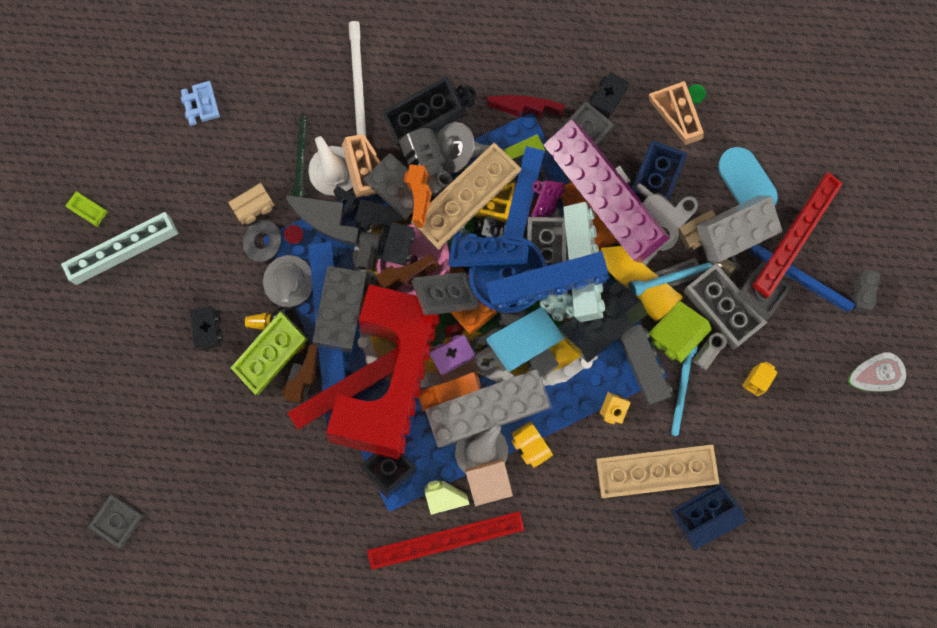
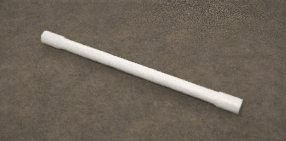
[349,21,366,137]

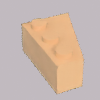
[649,81,704,145]
[342,134,380,198]

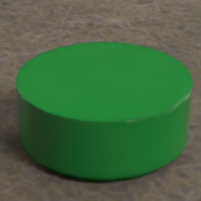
[688,84,706,104]

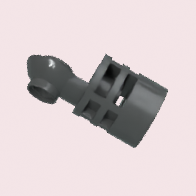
[399,128,453,197]

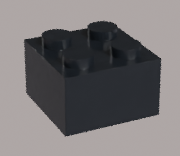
[375,220,415,266]
[360,454,417,499]

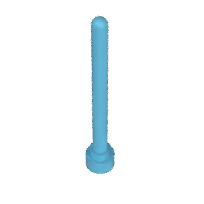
[629,262,713,296]
[671,346,698,436]

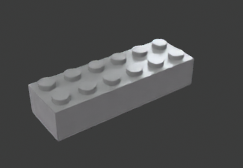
[425,369,552,447]

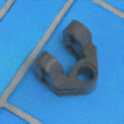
[470,328,506,372]

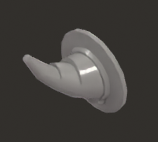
[436,122,490,173]
[263,255,313,308]
[455,424,508,474]

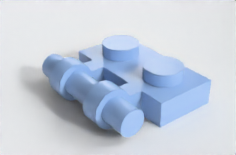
[181,81,220,126]

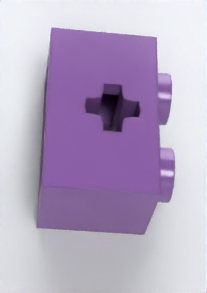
[430,335,476,376]

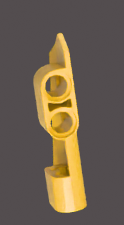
[600,246,682,322]

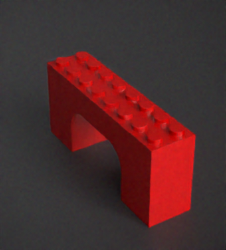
[326,284,440,460]

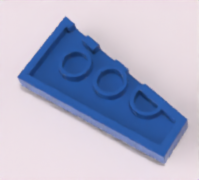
[449,232,529,267]

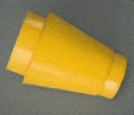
[245,312,272,331]

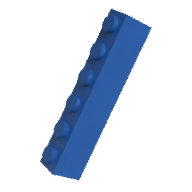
[486,251,610,311]

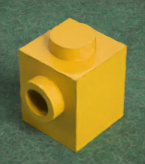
[600,392,631,424]

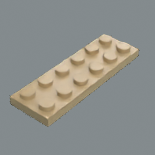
[411,143,521,250]
[596,445,719,498]

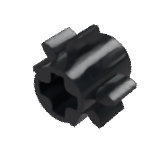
[456,85,477,108]

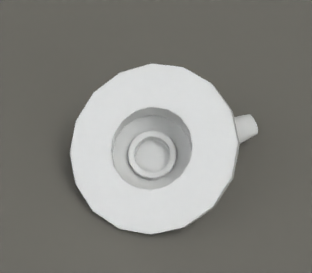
[308,136,353,196]

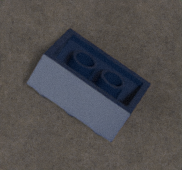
[632,140,688,201]
[670,483,746,551]

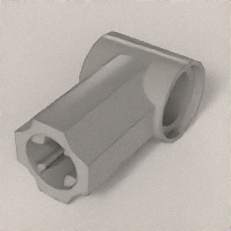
[692,333,727,370]

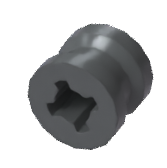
[364,271,379,292]

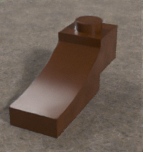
[376,254,441,291]
[282,344,319,404]

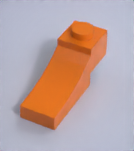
[404,164,432,228]
[419,372,482,411]

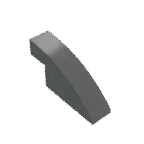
[286,195,360,247]

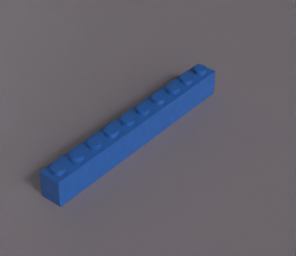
[308,242,350,429]

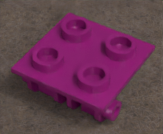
[531,180,565,218]

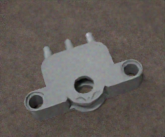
[636,184,698,265]

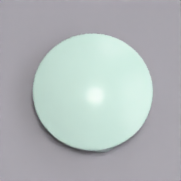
[540,293,574,321]

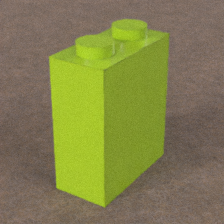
[649,301,712,363]

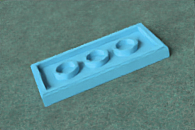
[486,307,564,373]

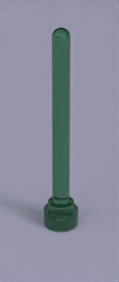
[290,113,307,198]

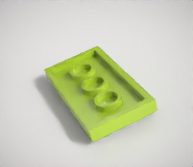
[231,312,308,395]

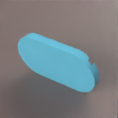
[718,147,778,206]

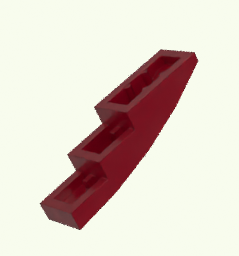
[487,95,565,118]

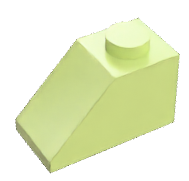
[424,481,469,514]

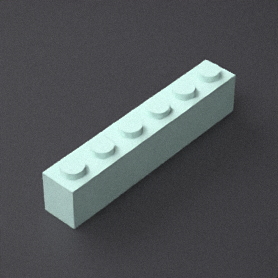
[564,202,605,322]
[61,212,179,285]

